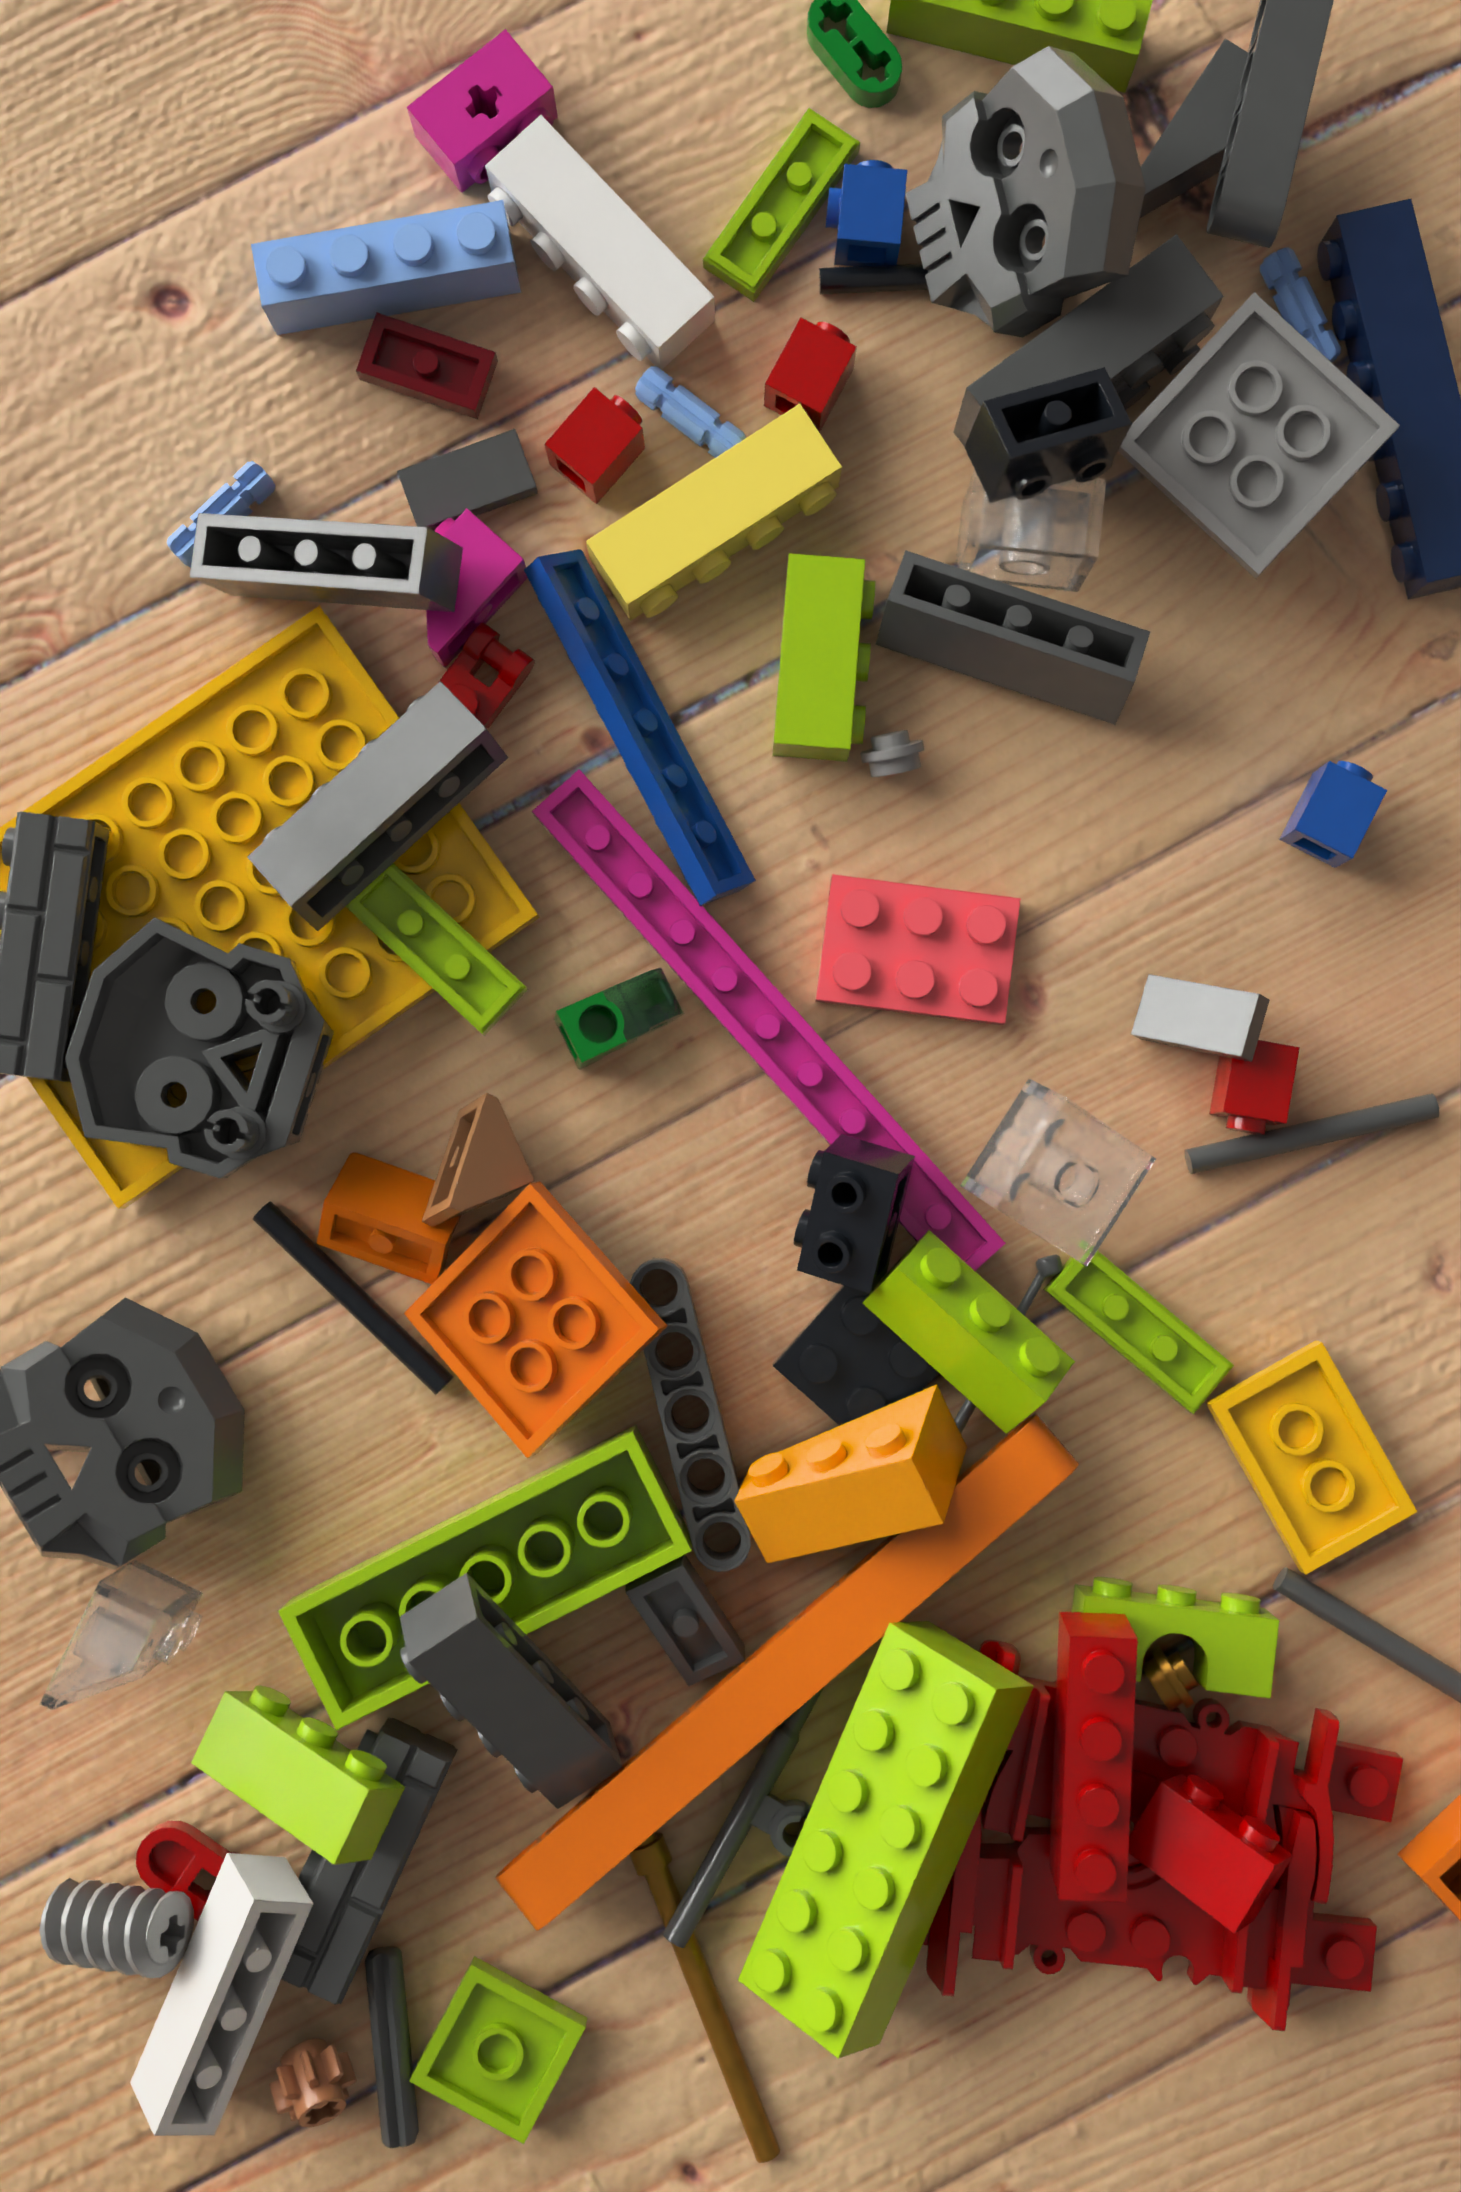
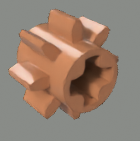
[269,2039,357,2128]

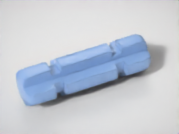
[1260,247,1341,363]
[635,366,746,458]
[167,461,275,568]

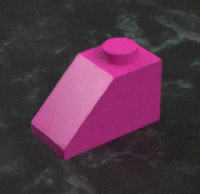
[426,508,528,668]

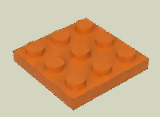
[404,1182,668,1458]

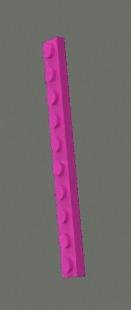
[532,769,1006,1271]

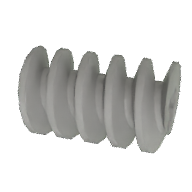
[40,1878,194,1978]

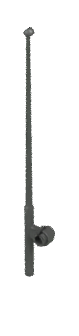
[663,1254,1063,1948]

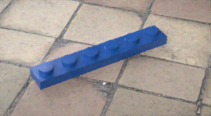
[524,549,756,906]

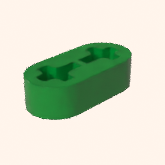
[807,0,902,108]

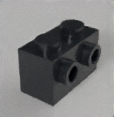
[964,367,1132,503]
[794,1134,915,1294]

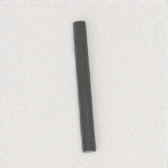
[1185,1093,1440,1174]
[1273,1567,1461,1703]

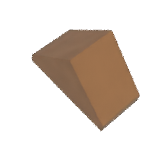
[422,1093,535,1227]

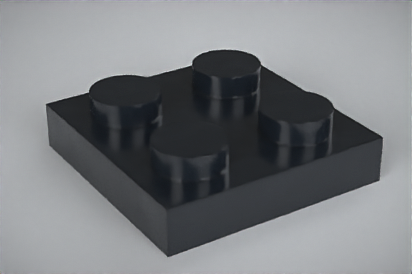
[772,1285,938,1426]

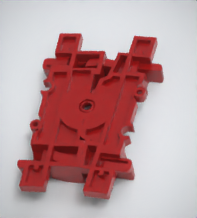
[923,1639,1403,2031]

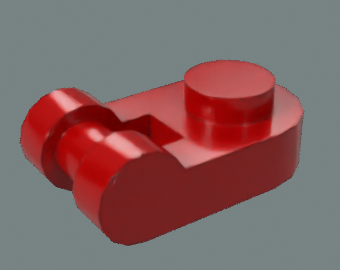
[439,623,535,730]
[136,1821,238,1921]

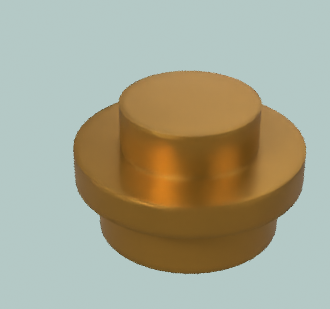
[1142,1646,1199,1711]

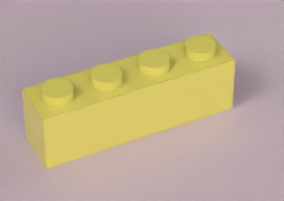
[586,404,842,621]

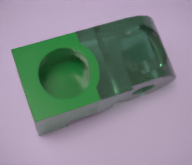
[554,968,684,1070]

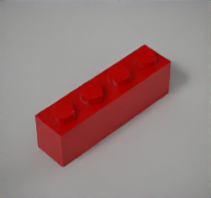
[1049,1612,1138,1902]

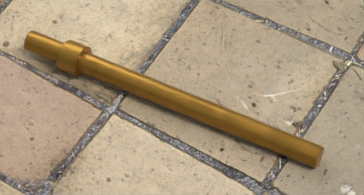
[629,1833,781,2163]

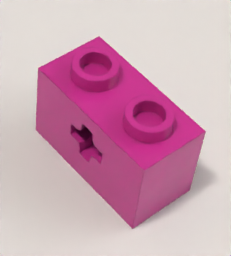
[407,29,558,193]

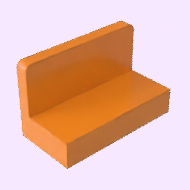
[317,1152,462,1284]

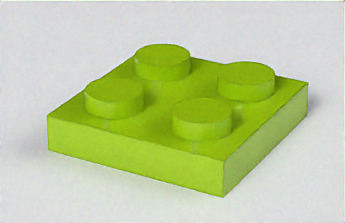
[409,1956,587,2144]

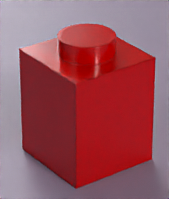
[764,317,857,433]
[544,387,645,505]
[1209,1040,1300,1135]

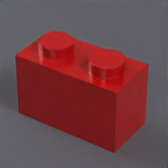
[1129,1774,1293,1934]

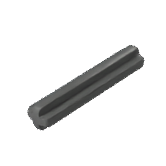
[365,1946,419,2148]

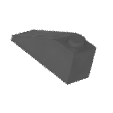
[1140,38,1248,218]

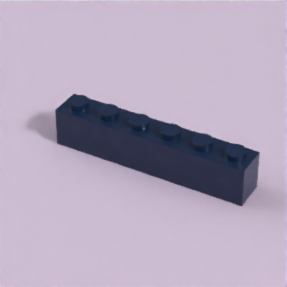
[1317,199,1461,600]

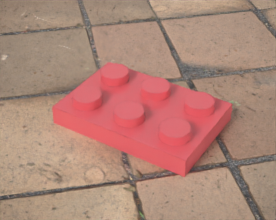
[815,874,1021,1026]

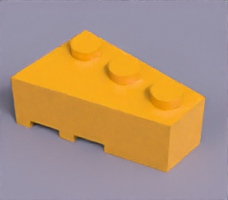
[734,1384,967,1564]

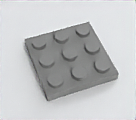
[1118,292,1400,579]

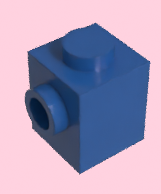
[825,160,907,266]
[1279,761,1387,868]

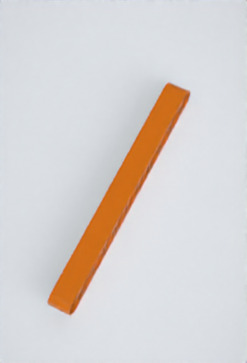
[495,1413,1079,1931]

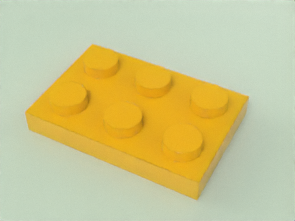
[1205,1340,1417,1575]

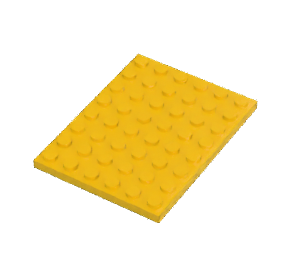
[0,605,540,1209]

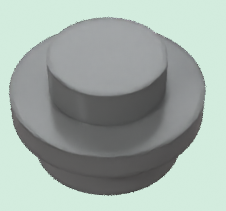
[860,730,924,777]

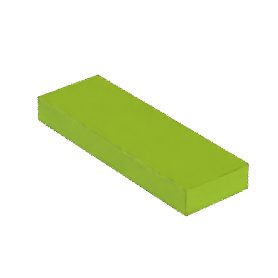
[703,108,860,302]
[346,863,528,1036]
[1043,1241,1234,1414]

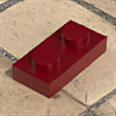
[356,312,498,419]

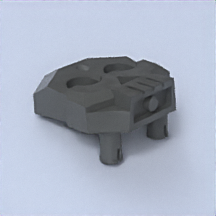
[905,46,1146,338]
[65,917,334,1178]
[0,1298,245,1570]

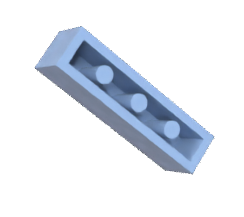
[251,200,521,335]

